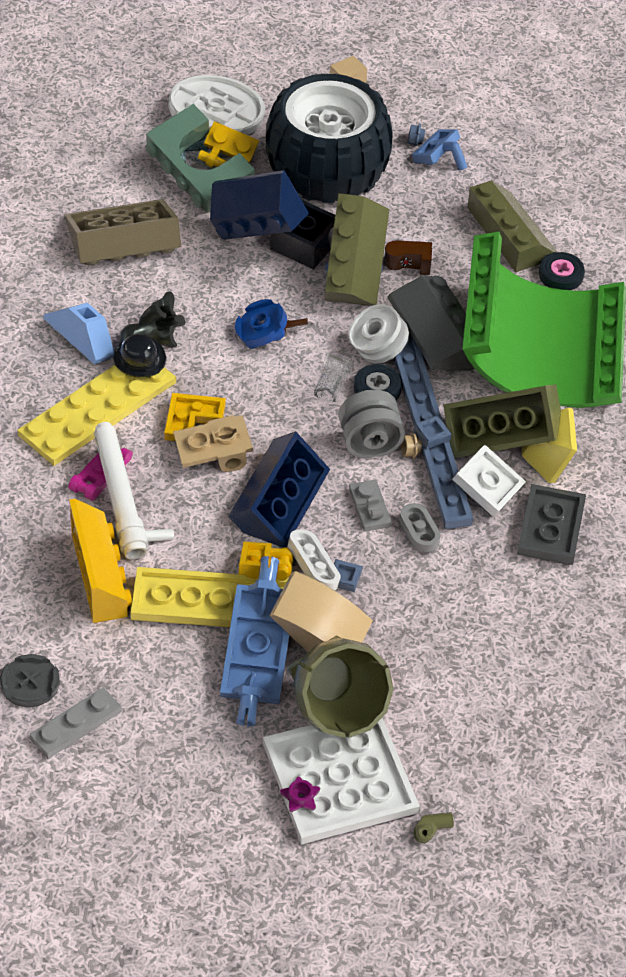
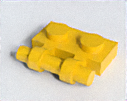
[197,121,259,168]
[238,541,293,581]

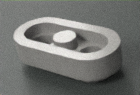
[400,503,440,553]

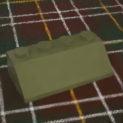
[467,180,557,272]
[325,193,390,306]
[443,384,561,458]

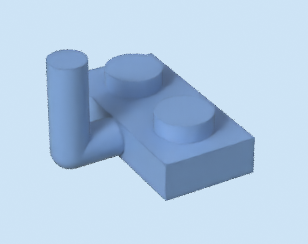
[412,129,467,170]

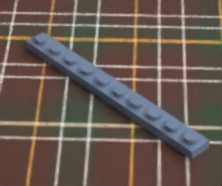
[393,333,473,529]

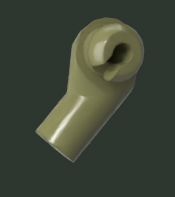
[413,812,454,843]

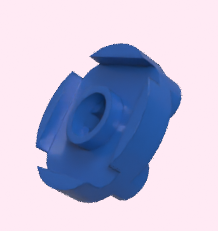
[235,299,287,349]

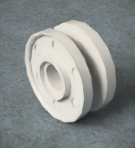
[349,304,409,364]

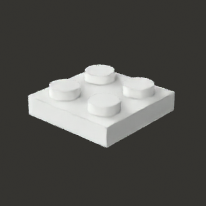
[452,445,526,517]

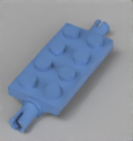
[220,556,289,727]

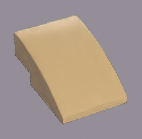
[269,571,373,652]

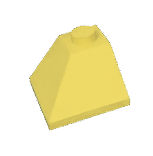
[521,408,577,483]

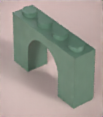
[145,103,255,213]

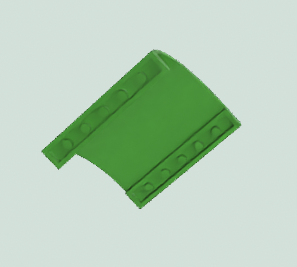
[463,232,626,408]

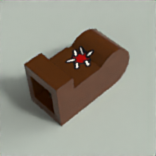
[384,240,432,275]

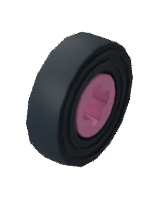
[538,252,585,290]

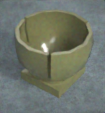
[287,635,394,738]

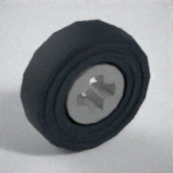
[354,364,402,400]

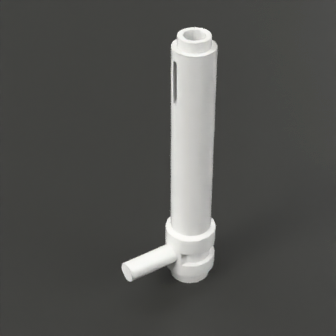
[94,422,174,560]

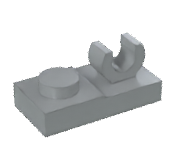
[349,479,392,532]

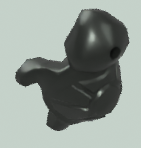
[120,291,186,348]

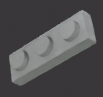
[30,687,122,759]

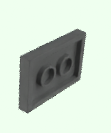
[517,484,586,565]

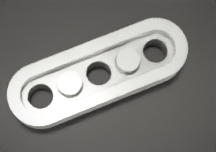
[288,529,340,591]

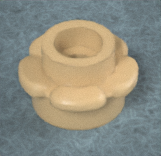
[400,432,422,459]

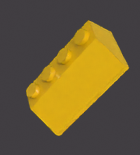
[69,499,132,623]

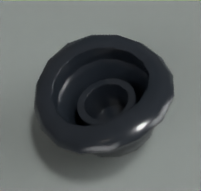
[113,334,167,377]

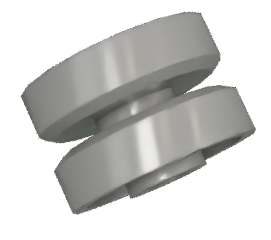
[338,390,405,458]

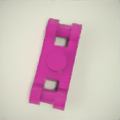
[68,447,133,501]

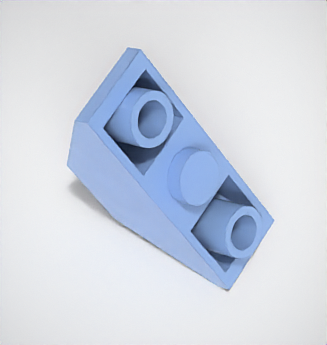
[43,303,114,364]

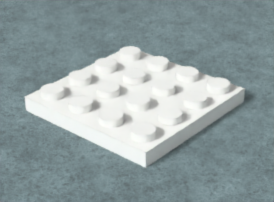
[263,718,420,845]

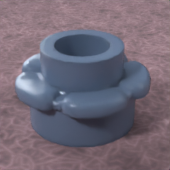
[408,123,425,146]

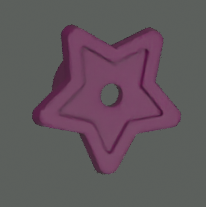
[280,777,320,812]

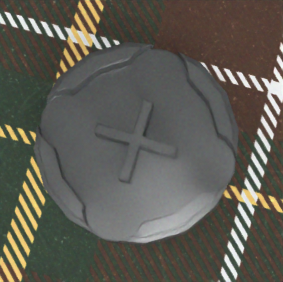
[0,654,60,708]

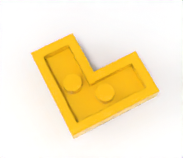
[164,393,226,441]

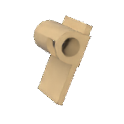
[173,415,253,472]

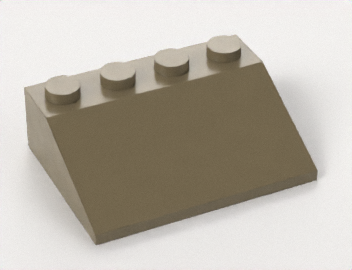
[64,199,182,265]

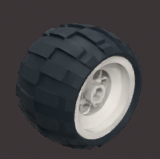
[266,73,393,203]

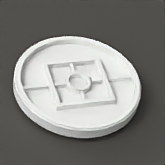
[168,75,265,135]

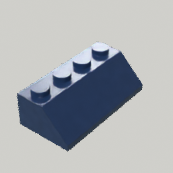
[210,170,309,240]
[228,431,330,548]

